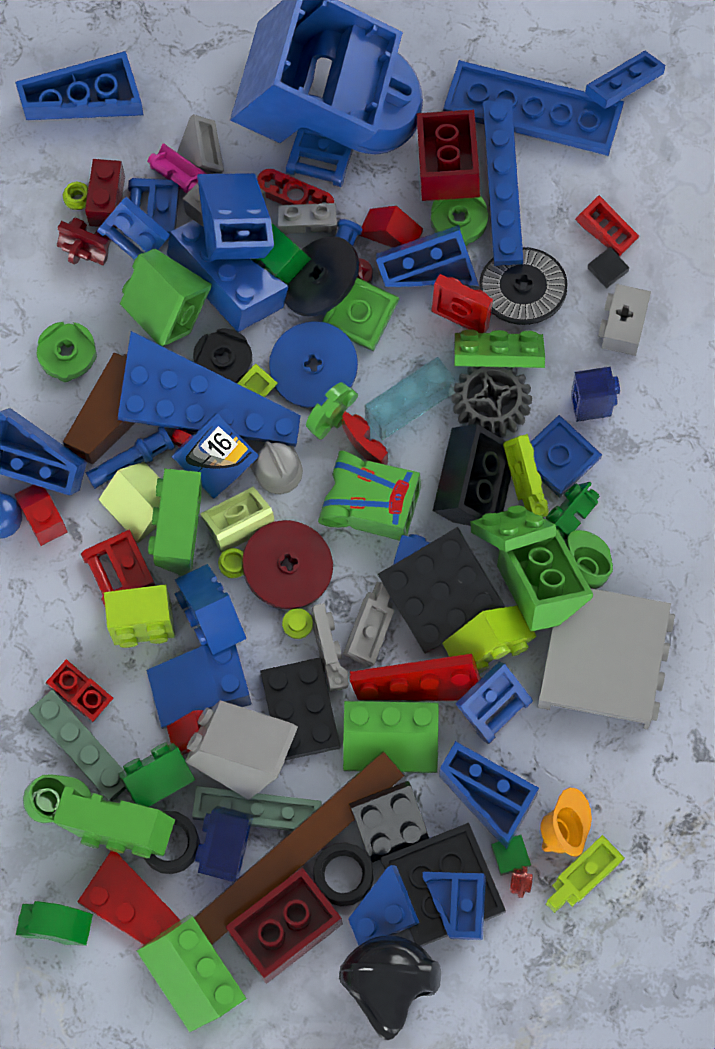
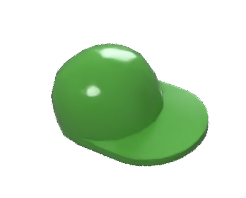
[566,530,613,589]
[23,774,92,823]

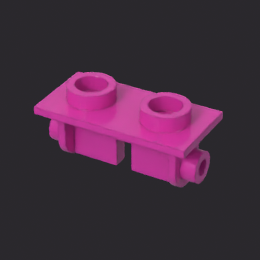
[147,144,207,193]

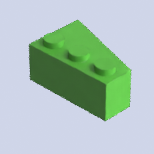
[53,786,175,858]

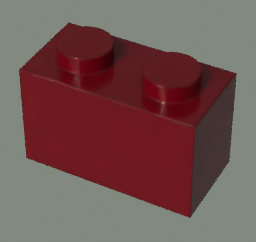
[85,159,125,229]

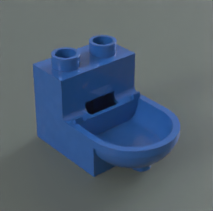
[230,0,423,155]

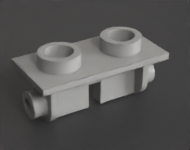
[278,203,337,235]

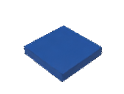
[530,415,602,498]

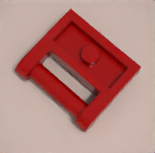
[81,529,155,606]

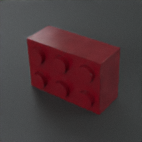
[417,109,480,201]
[225,867,343,984]

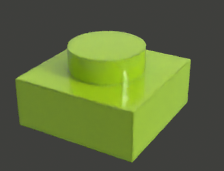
[237,363,278,398]

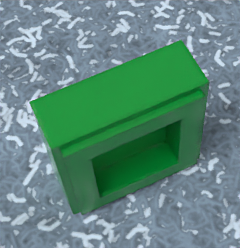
[491,835,531,876]

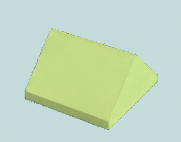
[99,461,161,543]
[200,486,275,553]

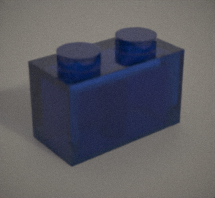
[571,366,620,422]
[195,806,254,882]

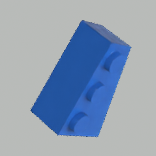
[376,225,479,287]
[0,408,87,496]
[174,564,247,655]
[439,741,539,849]

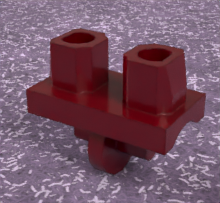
[57,217,111,266]

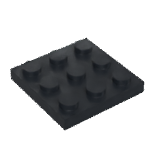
[377,527,505,654]
[381,823,506,947]

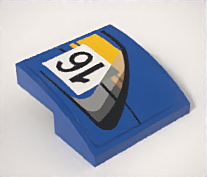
[171,413,259,499]

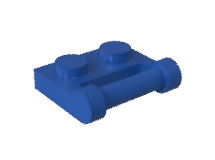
[286,128,353,187]
[123,178,180,237]
[97,196,171,260]
[455,661,533,744]

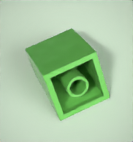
[120,249,212,347]

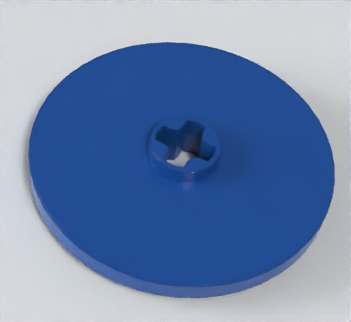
[269,321,358,409]

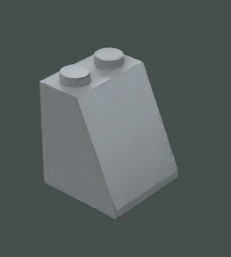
[185,700,298,800]

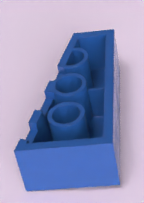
[15,51,144,120]
[167,220,288,332]

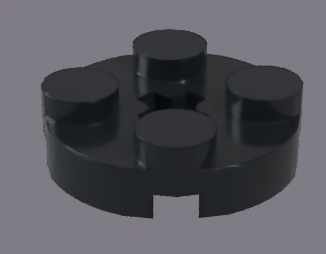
[193,328,253,383]

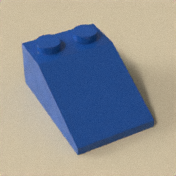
[146,644,252,729]

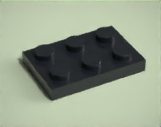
[260,657,340,760]

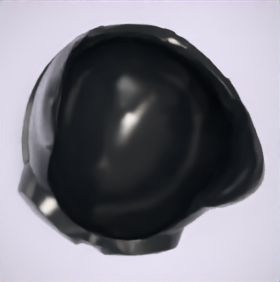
[339,935,441,1040]

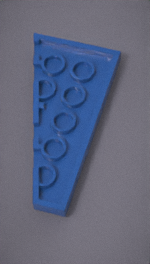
[118,331,301,447]

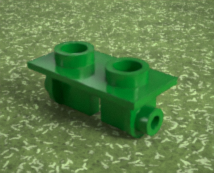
[546,482,600,540]

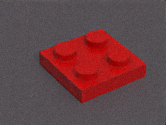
[431,274,493,333]

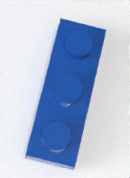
[585,50,666,109]

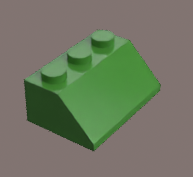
[148,468,202,576]
[497,529,593,631]
[343,701,439,773]
[136,914,247,1032]

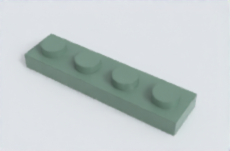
[29,690,126,801]
[192,786,322,831]

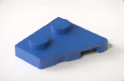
[422,872,486,940]

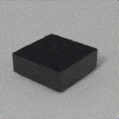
[588,247,630,289]

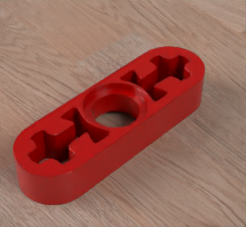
[257,169,334,205]

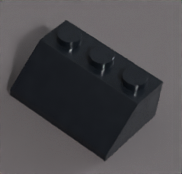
[432,424,511,526]

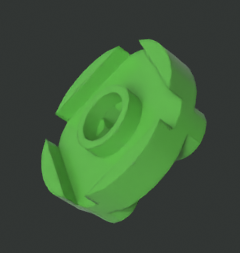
[431,196,488,246]
[37,322,97,382]
[306,382,358,440]

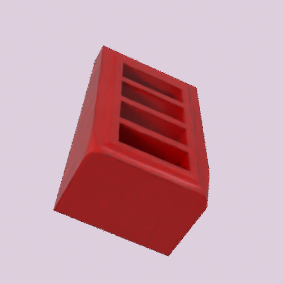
[575,195,640,256]

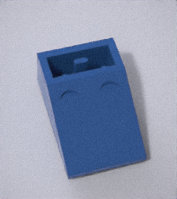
[197,173,274,260]

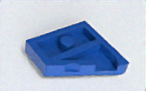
[348,865,419,946]

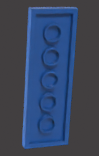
[443,60,624,156]

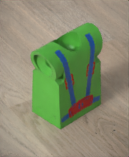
[318,451,421,541]

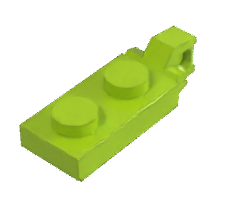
[503,434,549,517]
[546,835,625,913]

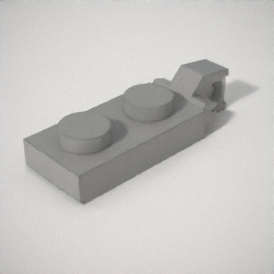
[343,582,394,667]
[311,603,349,692]

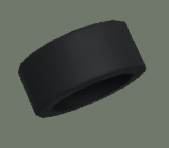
[143,811,200,874]
[313,842,374,906]

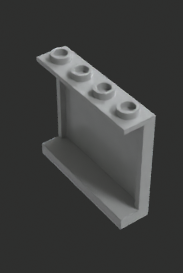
[538,588,675,729]

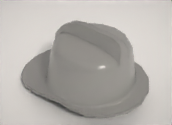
[247,440,303,494]

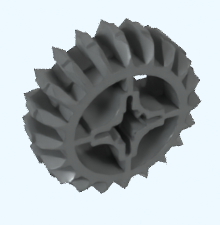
[451,366,532,438]

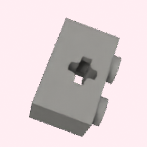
[598,284,651,356]

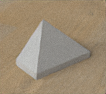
[177,114,224,173]

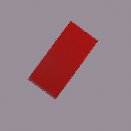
[342,411,388,465]
[45,659,114,722]

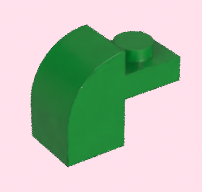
[16,901,93,946]

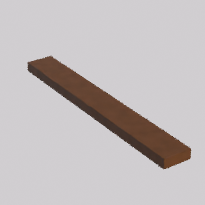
[194,752,404,945]

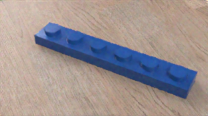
[483,99,523,266]

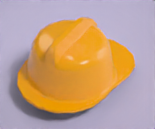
[540,787,592,857]

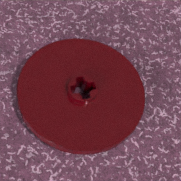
[242,520,333,609]

